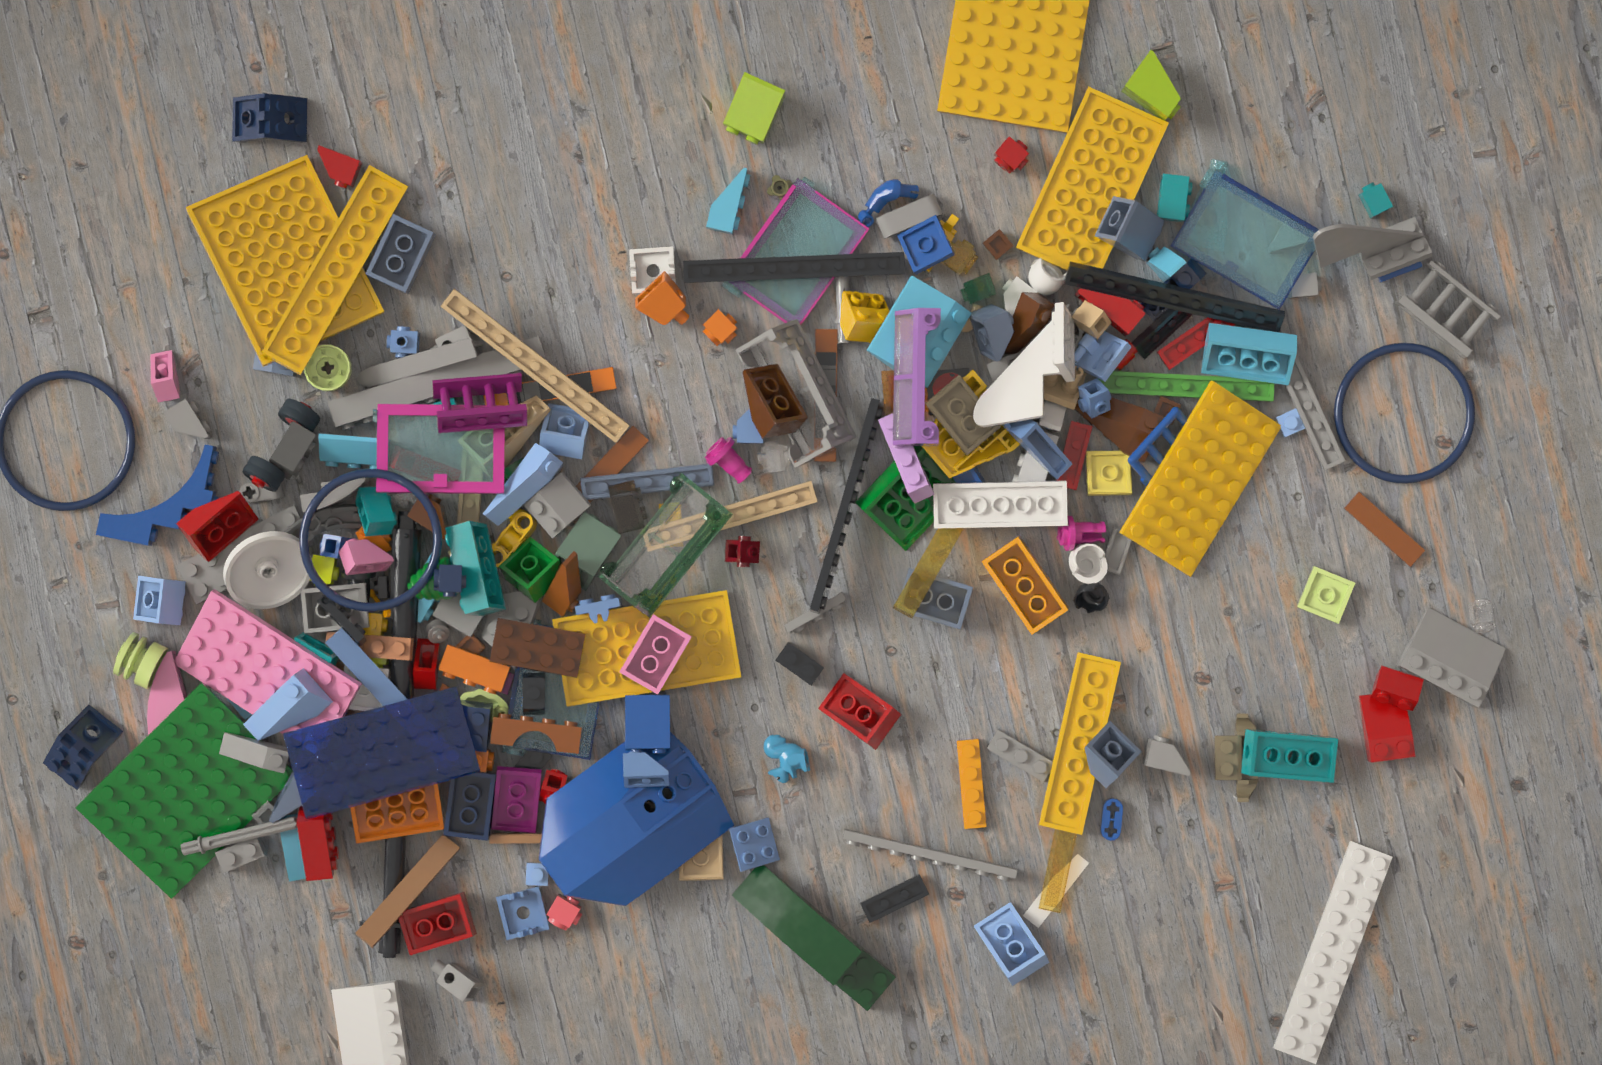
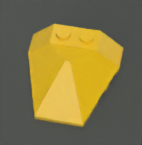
[922,369,1020,478]

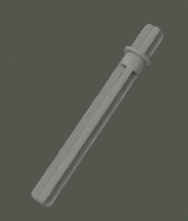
[181,816,297,855]

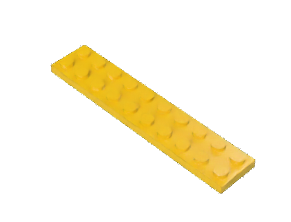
[261,165,408,375]

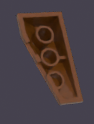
[1074,397,1164,463]

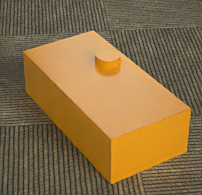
[982,535,1069,635]

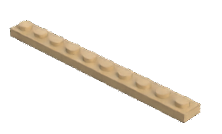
[440,288,630,443]

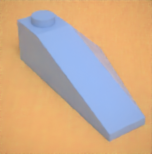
[483,443,564,526]
[243,668,333,741]

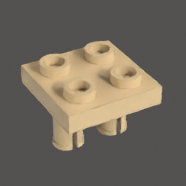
[1044,366,1086,410]

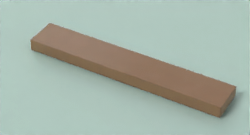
[355,834,460,949]

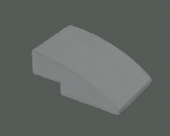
[300,478,371,513]
[432,575,506,637]

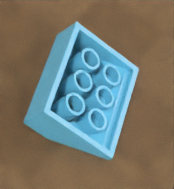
[867,276,972,388]

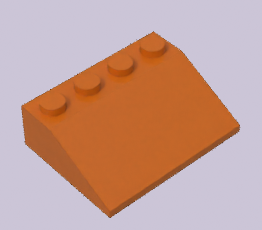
[345,760,444,844]

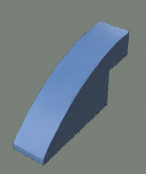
[1001,419,1072,480]

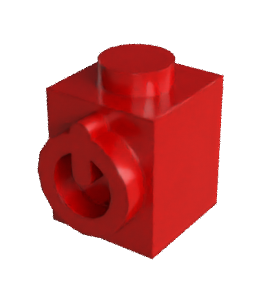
[994,136,1029,174]
[539,769,568,804]

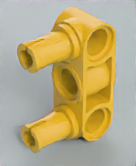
[491,508,537,569]

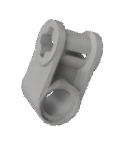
[239,482,284,503]

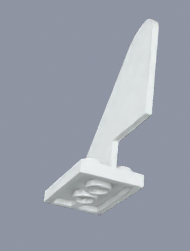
[973,302,1075,427]

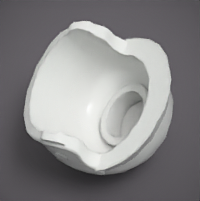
[1028,258,1066,295]
[1069,543,1108,584]

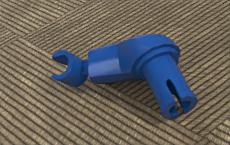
[858,179,919,227]

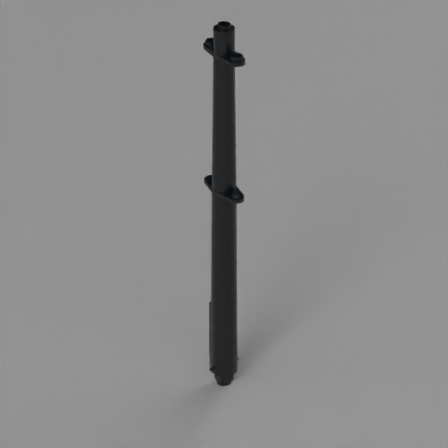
[359,511,422,958]

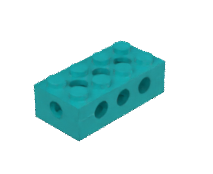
[1241,729,1338,783]

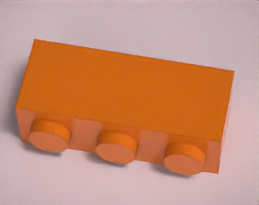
[438,644,511,695]

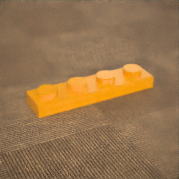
[957,739,986,829]

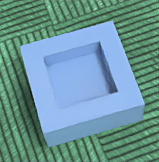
[1275,408,1305,438]
[526,862,549,886]

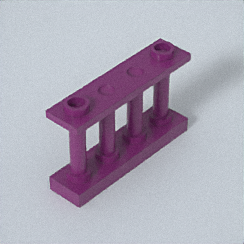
[432,373,527,433]

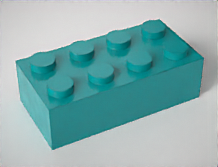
[445,521,506,616]

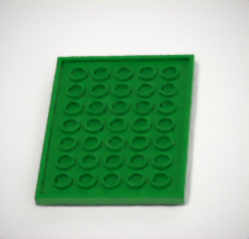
[75,682,293,899]

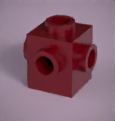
[725,536,760,567]

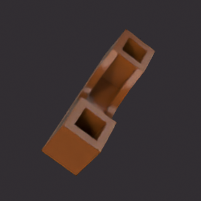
[490,713,582,754]

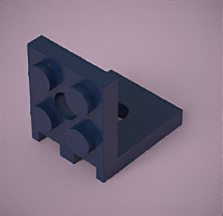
[232,93,307,143]
[43,704,123,790]

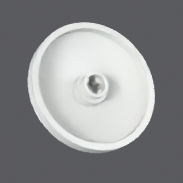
[223,531,312,609]

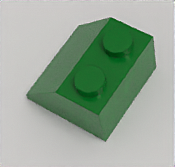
[499,537,560,603]

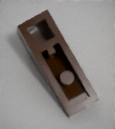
[1004,292,1055,354]

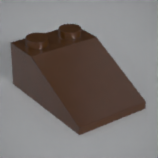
[743,364,808,439]

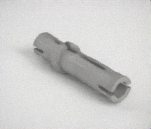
[835,277,852,344]

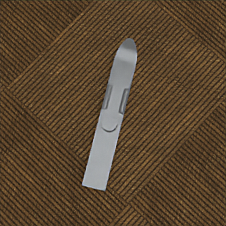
[357,337,478,387]

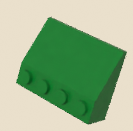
[856,446,956,551]

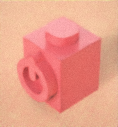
[546,894,582,931]

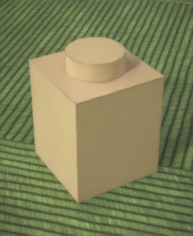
[1072,300,1112,339]

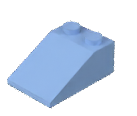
[974,902,1049,986]

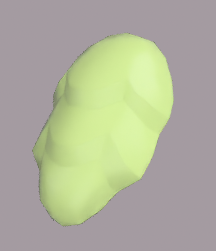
[460,689,509,722]

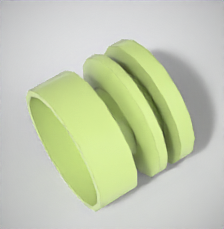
[304,345,352,391]
[113,632,168,690]

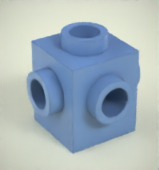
[387,326,420,358]
[1078,378,1111,418]

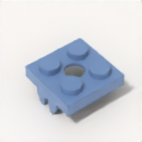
[575,594,622,623]
[496,886,550,940]

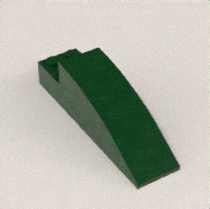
[732,865,896,1011]

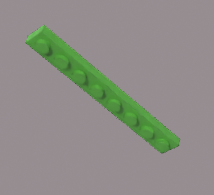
[1098,371,1275,402]

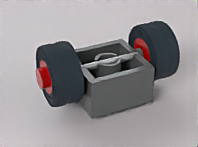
[242,398,320,492]

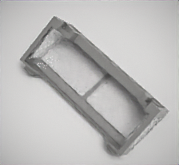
[736,319,856,468]

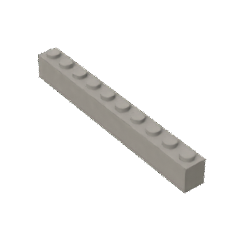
[328,336,548,431]

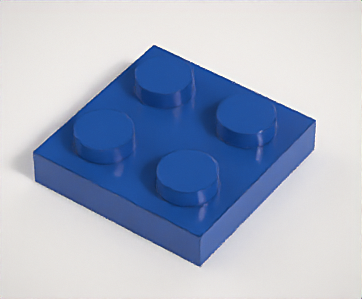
[897,215,955,275]

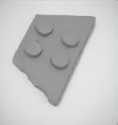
[481,591,543,669]

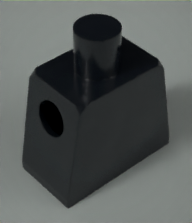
[522,673,545,715]

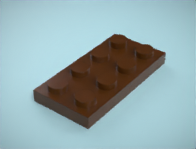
[490,618,585,678]

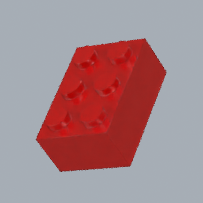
[297,799,339,881]

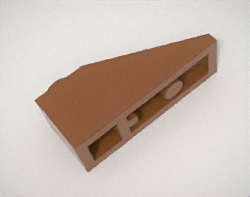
[542,551,581,617]

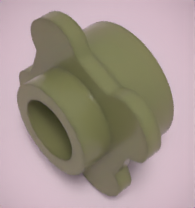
[767,175,792,200]

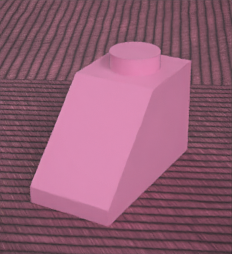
[150,350,180,403]
[339,538,394,575]

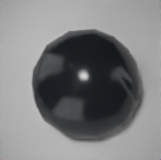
[1073,583,1110,614]

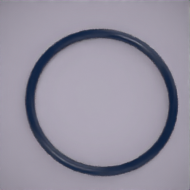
[1334,343,1475,484]
[0,370,135,511]
[299,469,442,612]

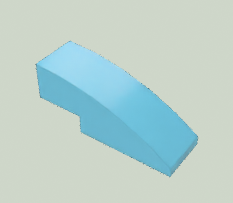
[279,813,306,882]

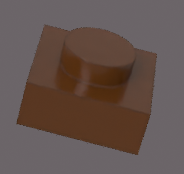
[982,229,1013,260]
[1154,396,1181,425]

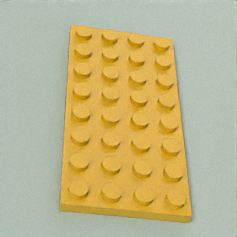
[1016,86,1169,271]
[1119,381,1281,577]
[552,590,741,707]

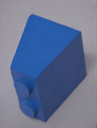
[625,695,670,754]

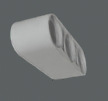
[876,194,943,239]

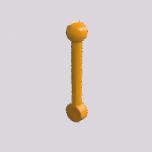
[370,589,391,617]

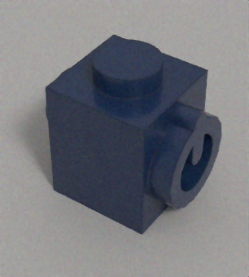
[434,565,466,597]

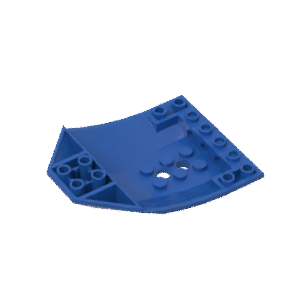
[539,732,734,906]

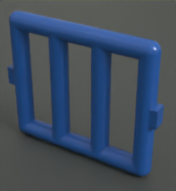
[1128,407,1188,486]

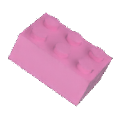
[619,614,691,695]

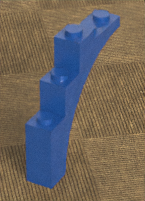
[96,444,219,546]

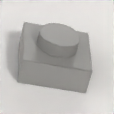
[251,801,274,824]

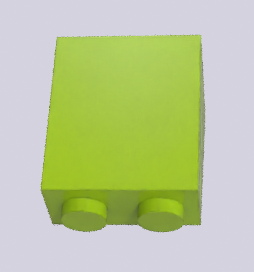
[1121,50,1181,121]
[723,72,785,145]

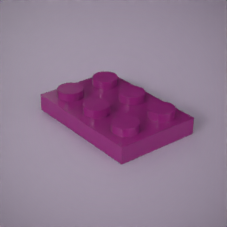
[491,766,542,833]

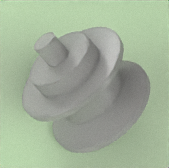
[425,619,450,643]

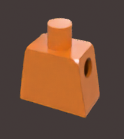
[635,271,690,325]

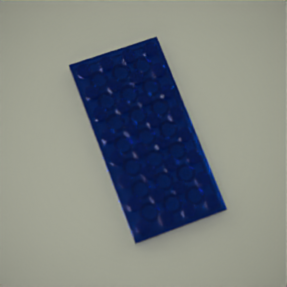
[283,686,480,819]

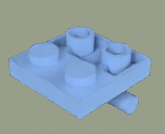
[1075,331,1131,382]

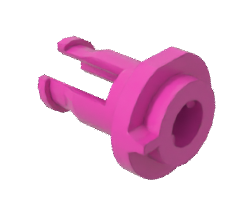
[705,437,752,484]
[1056,516,1106,551]

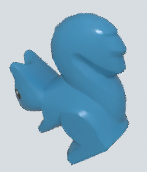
[763,734,811,783]

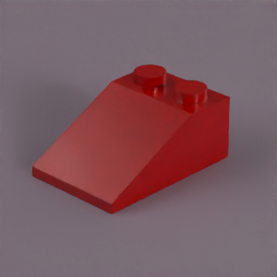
[1074,288,1146,337]
[176,491,259,562]
[818,673,902,750]
[1359,694,1416,763]
[399,892,477,955]

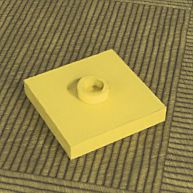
[1085,451,1132,496]

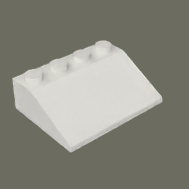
[331,980,410,1065]

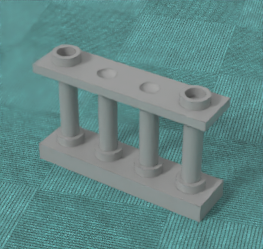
[1395,260,1500,359]

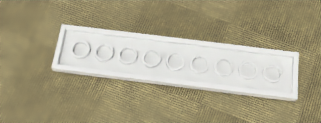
[1273,841,1392,1064]

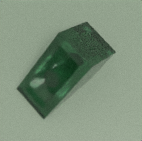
[960,273,997,305]

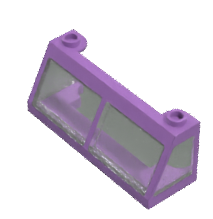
[893,308,941,446]

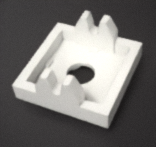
[629,246,676,294]

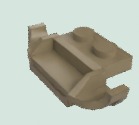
[1214,714,1259,802]

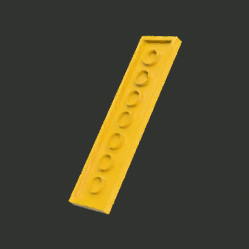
[1038,652,1121,835]

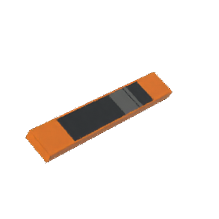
[483,367,617,405]

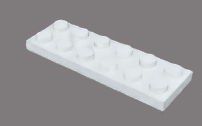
[933,481,1068,529]

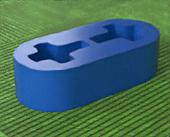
[1100,798,1123,841]

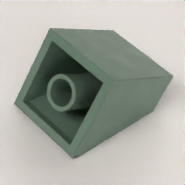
[555,511,621,591]

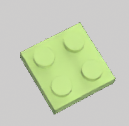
[1297,566,1355,624]

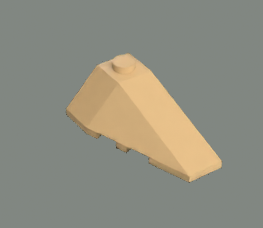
[458,396,551,479]

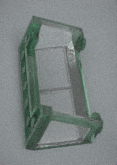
[597,473,733,618]

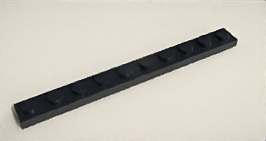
[683,252,905,283]
[1064,261,1285,332]
[810,398,883,614]

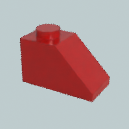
[317,145,362,189]
[413,638,440,690]

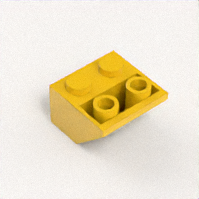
[840,291,890,343]

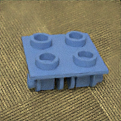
[729,817,780,872]

